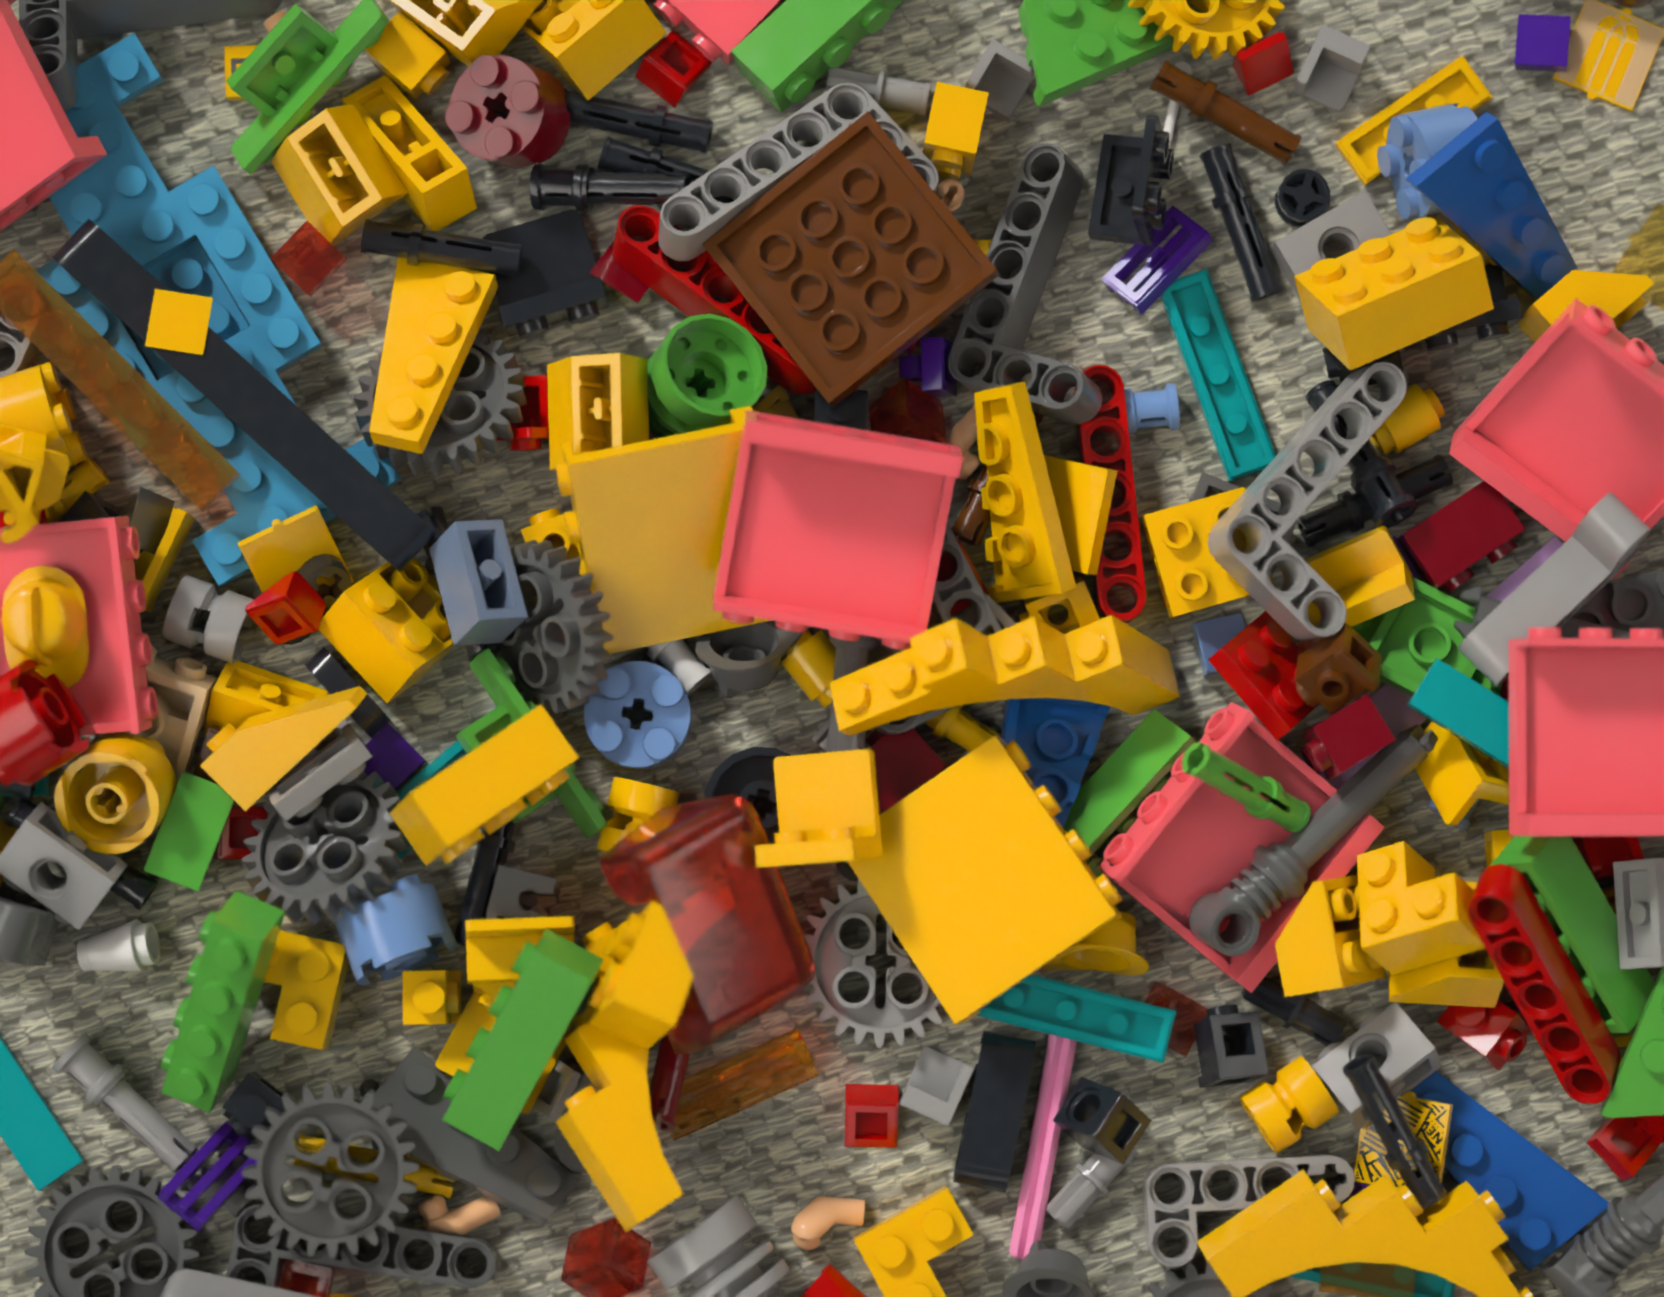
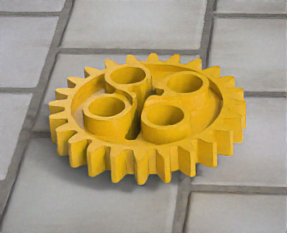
[1128,0,1284,60]

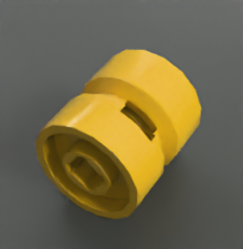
[596,777,680,865]
[1238,1056,1339,1154]

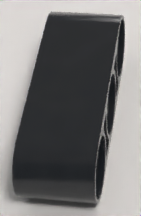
[953,1030,1036,1193]

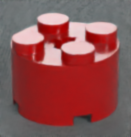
[0,659,89,786]

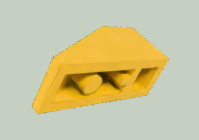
[342,75,477,232]
[200,686,368,812]

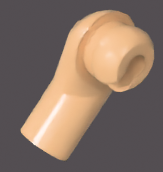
[947,405,980,480]

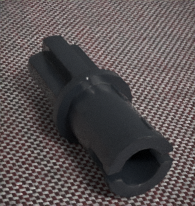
[1242,976,1347,1047]

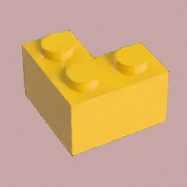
[1357,841,1485,975]
[264,930,349,1050]
[853,1185,974,1297]

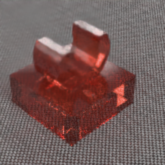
[271,221,348,297]

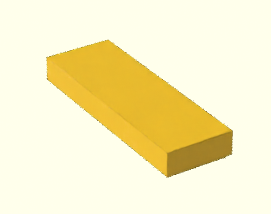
[1334,55,1493,187]

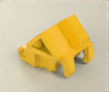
[0,423,70,544]

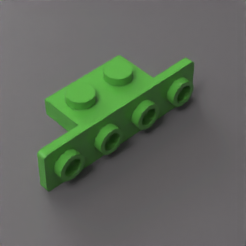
[226,0,389,174]
[455,648,607,839]

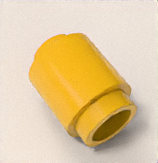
[1370,384,1445,456]
[781,629,836,709]

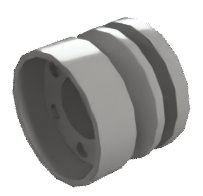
[646,1194,790,1297]

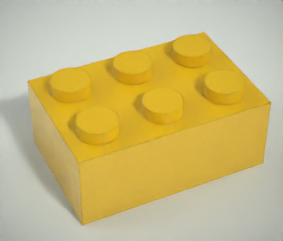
[1294,215,1494,371]
[389,705,579,866]

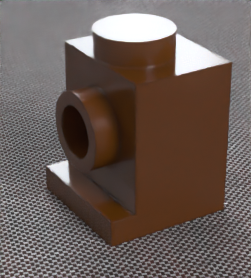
[1295,622,1382,714]

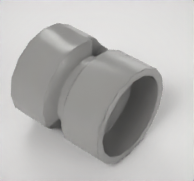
[162,575,254,664]

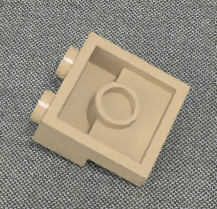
[85,646,218,784]

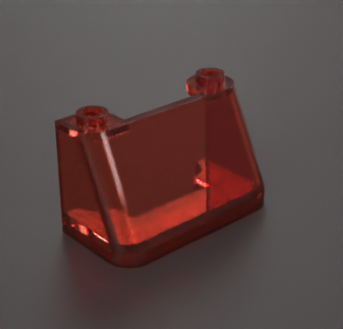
[598,795,816,1055]

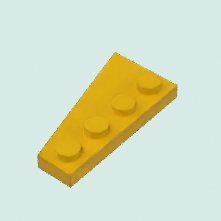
[369,258,498,454]
[974,381,1077,603]

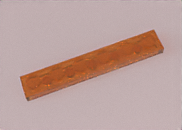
[0,249,241,511]

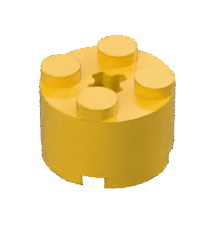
[0,362,88,467]
[54,732,177,854]

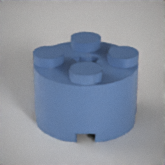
[1377,103,1478,219]
[584,661,692,771]
[334,875,458,985]

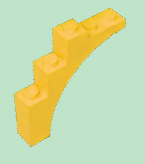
[829,615,1180,736]
[555,885,737,1232]
[1197,1170,1534,1297]

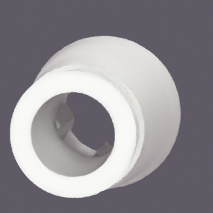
[77,919,160,972]

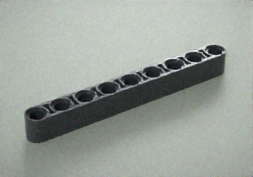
[52,218,436,572]

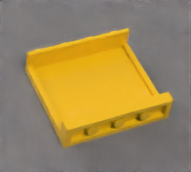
[555,406,772,654]
[847,735,1122,1024]

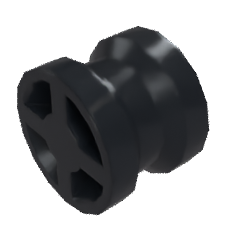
[1274,169,1330,227]

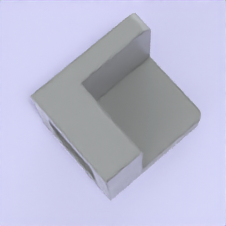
[1294,25,1370,112]
[965,38,1035,122]
[899,1047,974,1126]

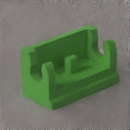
[143,771,235,892]

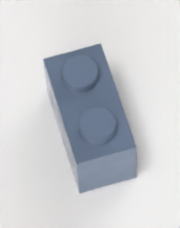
[429,519,528,646]

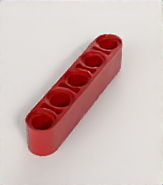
[612,205,817,395]
[1073,365,1146,624]
[1467,864,1621,1104]

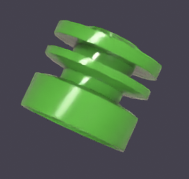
[647,313,767,438]

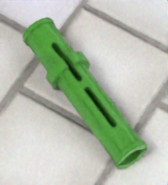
[1182,742,1311,833]

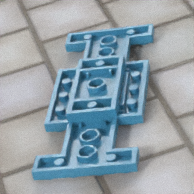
[32,33,403,588]

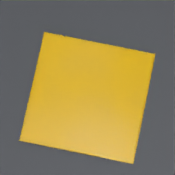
[145,289,213,355]

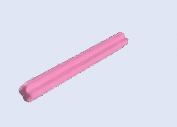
[1009,1034,1077,1259]

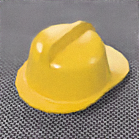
[1,565,89,688]
[1039,911,1150,976]

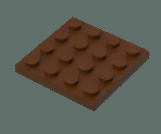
[703,111,1000,408]

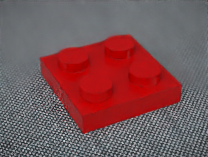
[1208,611,1319,741]

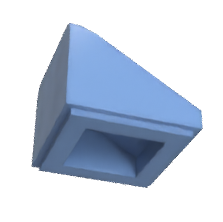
[1191,613,1246,677]

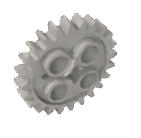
[795,878,942,1048]

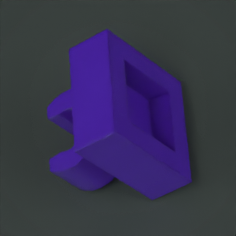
[899,337,957,397]

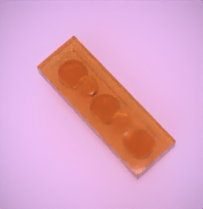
[659,1028,820,1141]

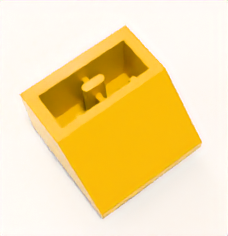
[389,0,543,67]
[521,0,667,101]
[271,104,408,250]
[1517,270,1655,343]
[547,353,649,471]
[318,557,455,703]
[1275,874,1387,997]
[1388,881,1504,1008]
[587,901,694,1049]

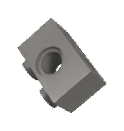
[1270,190,1391,302]
[0,802,128,930]
[1312,1002,1442,1130]

